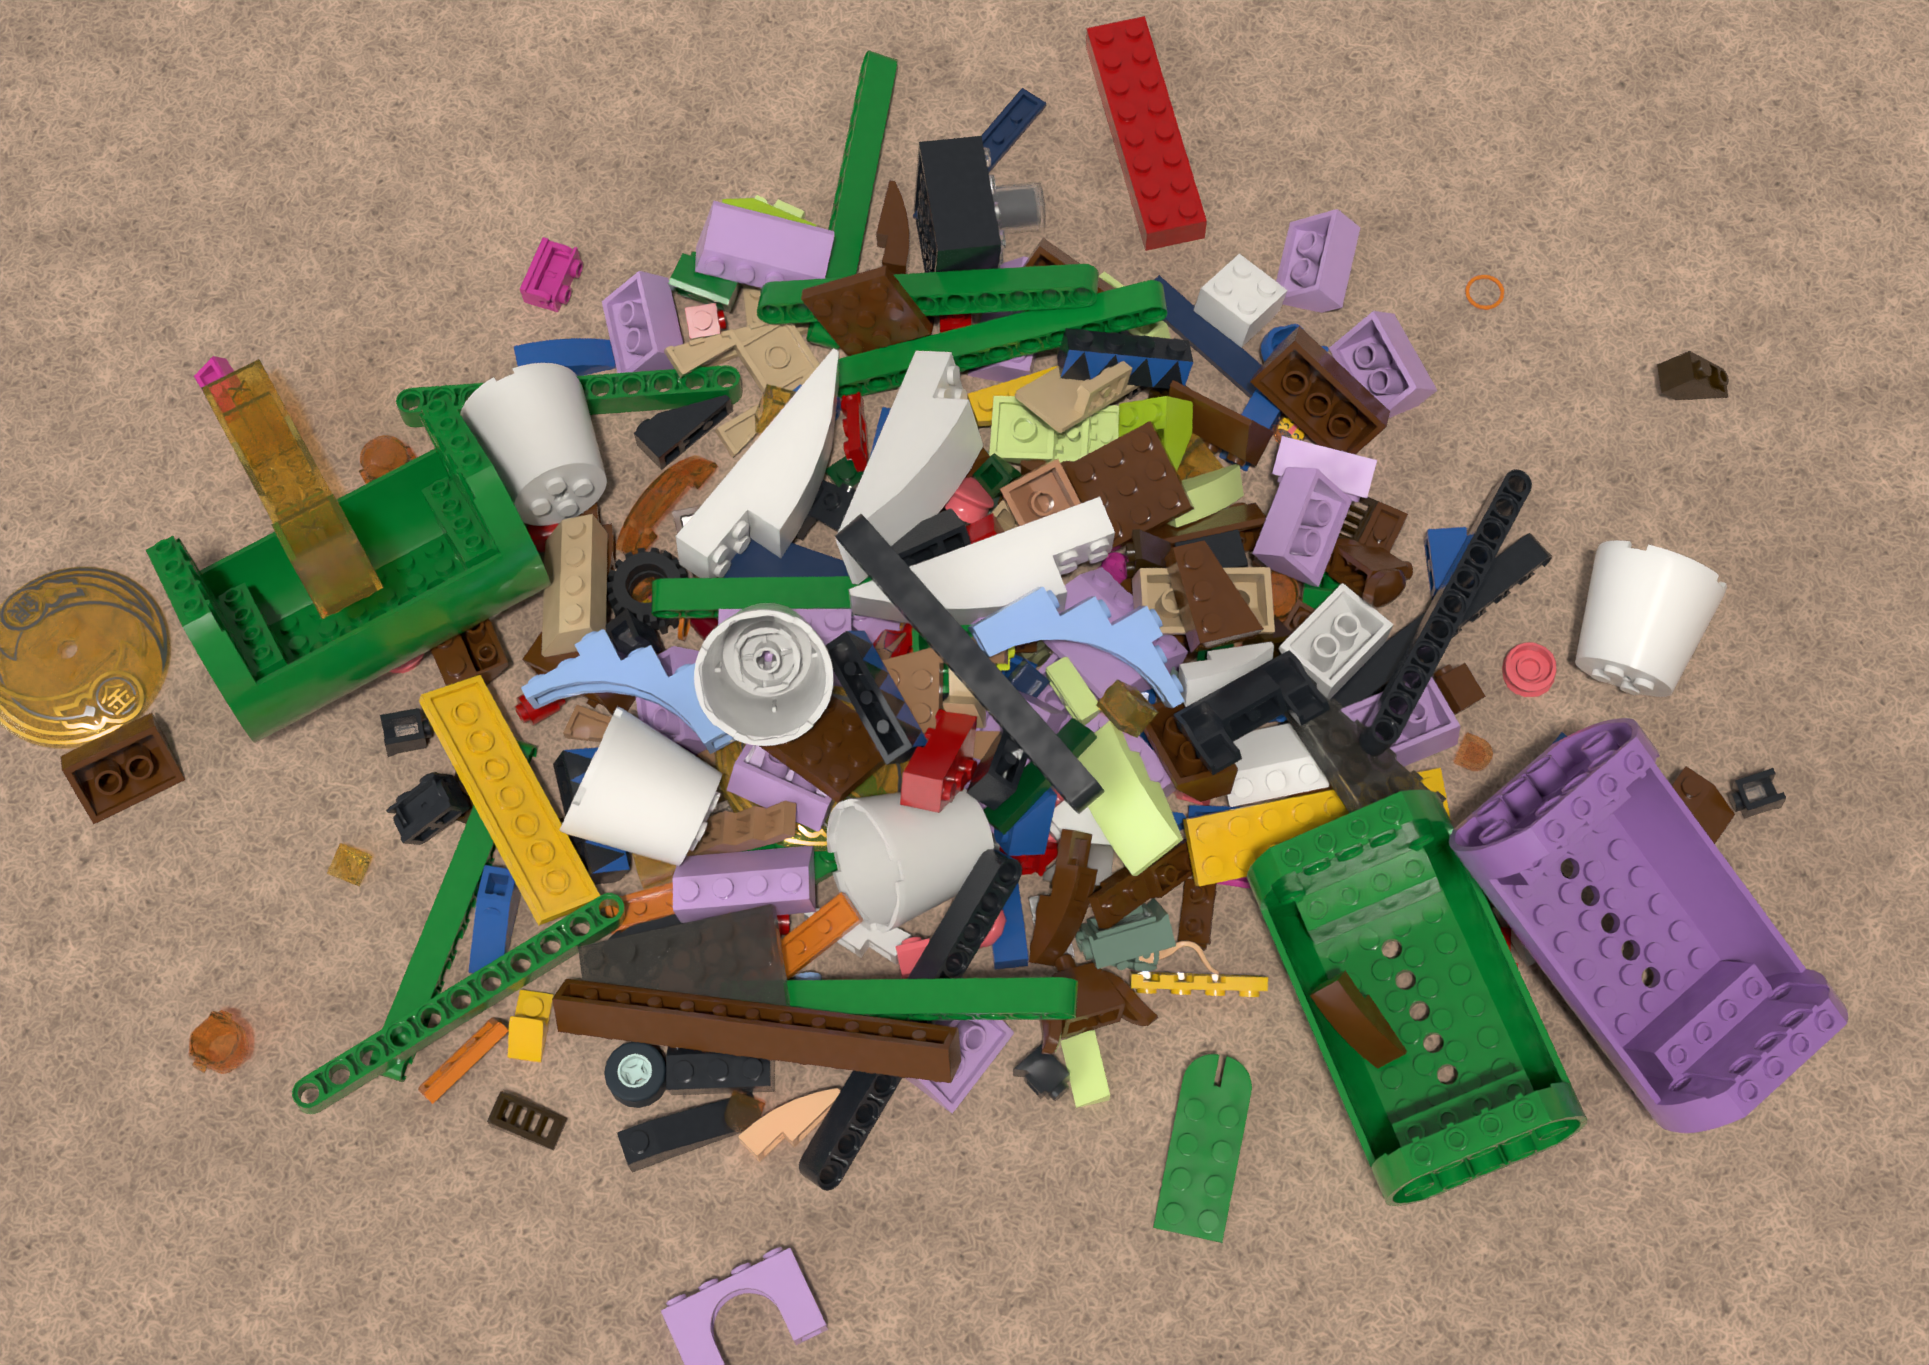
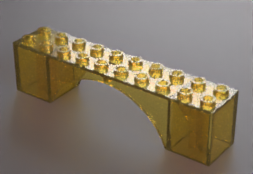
[201,359,384,619]

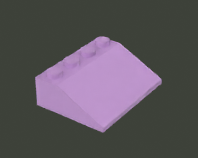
[1042,567,1188,705]

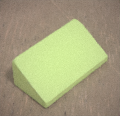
[1045,657,1101,725]
[1060,1030,1110,1108]

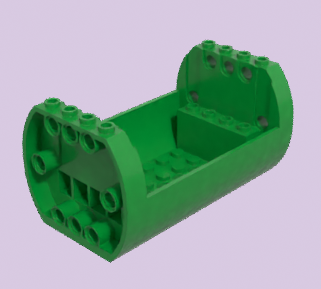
[146,394,551,743]
[1247,789,1588,1206]

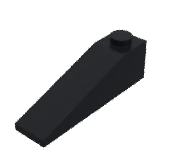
[617,1092,761,1173]

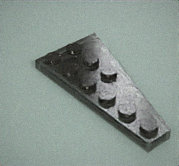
[1284,675,1446,813]
[578,904,791,1007]

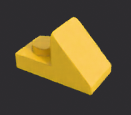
[507,990,554,1063]

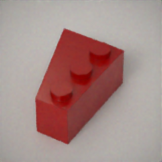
[900,709,977,813]

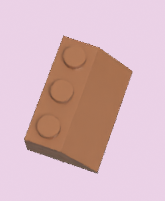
[999,459,1081,526]

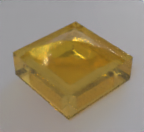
[327,843,372,887]

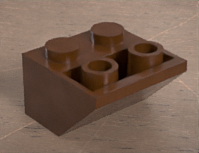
[431,619,509,686]

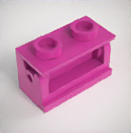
[520,237,583,312]

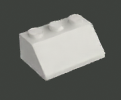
[1279,583,1394,701]
[1227,719,1329,807]

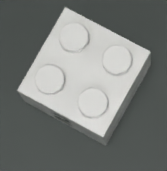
[1193,254,1288,348]

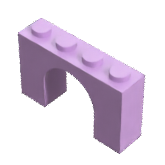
[661,1247,828,1365]

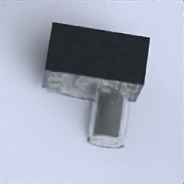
[914,136,1046,273]

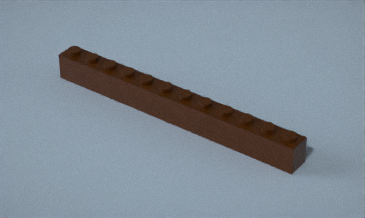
[552,979,961,1083]

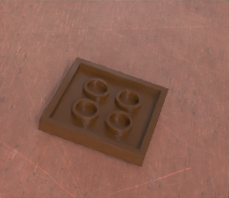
[801,266,932,356]
[1065,421,1194,554]
[759,694,885,803]

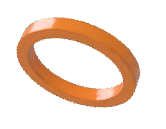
[1465,275,1504,310]
[678,618,691,641]

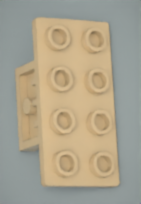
[1015,361,1140,433]

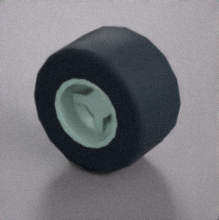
[604,1042,666,1108]

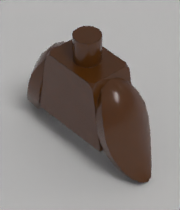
[1325,539,1413,608]
[1039,954,1158,1054]

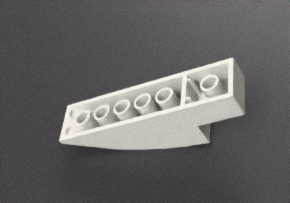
[676,348,839,578]
[835,351,983,584]
[849,497,1115,625]

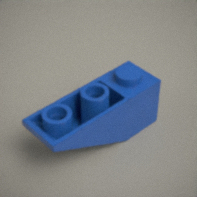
[468,865,521,974]

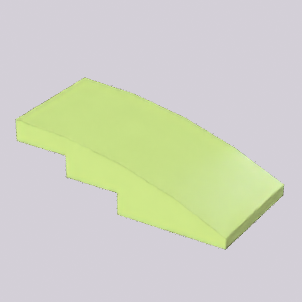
[989,396,1119,463]
[1078,721,1183,876]

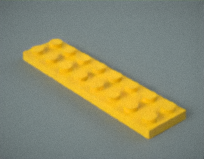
[419,675,600,926]
[1183,768,1451,886]

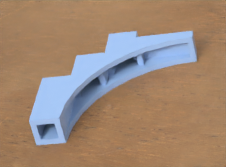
[968,587,1184,708]
[521,629,736,754]

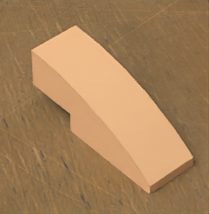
[738,1088,841,1162]

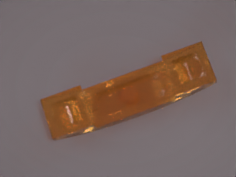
[616,455,718,555]

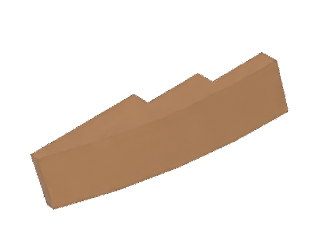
[688,801,796,856]

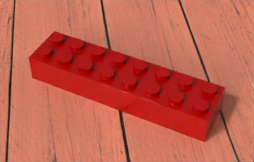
[1086,16,1207,251]

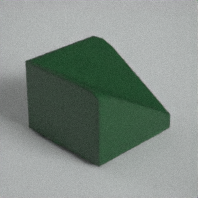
[973,453,1023,499]

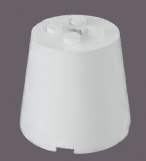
[460,363,607,526]
[1575,540,1727,697]
[694,603,833,746]
[559,706,722,866]
[827,788,994,933]

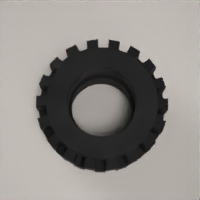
[607,547,688,635]

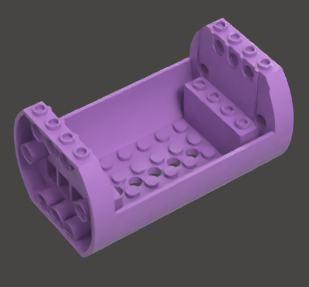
[1449,718,1848,1133]

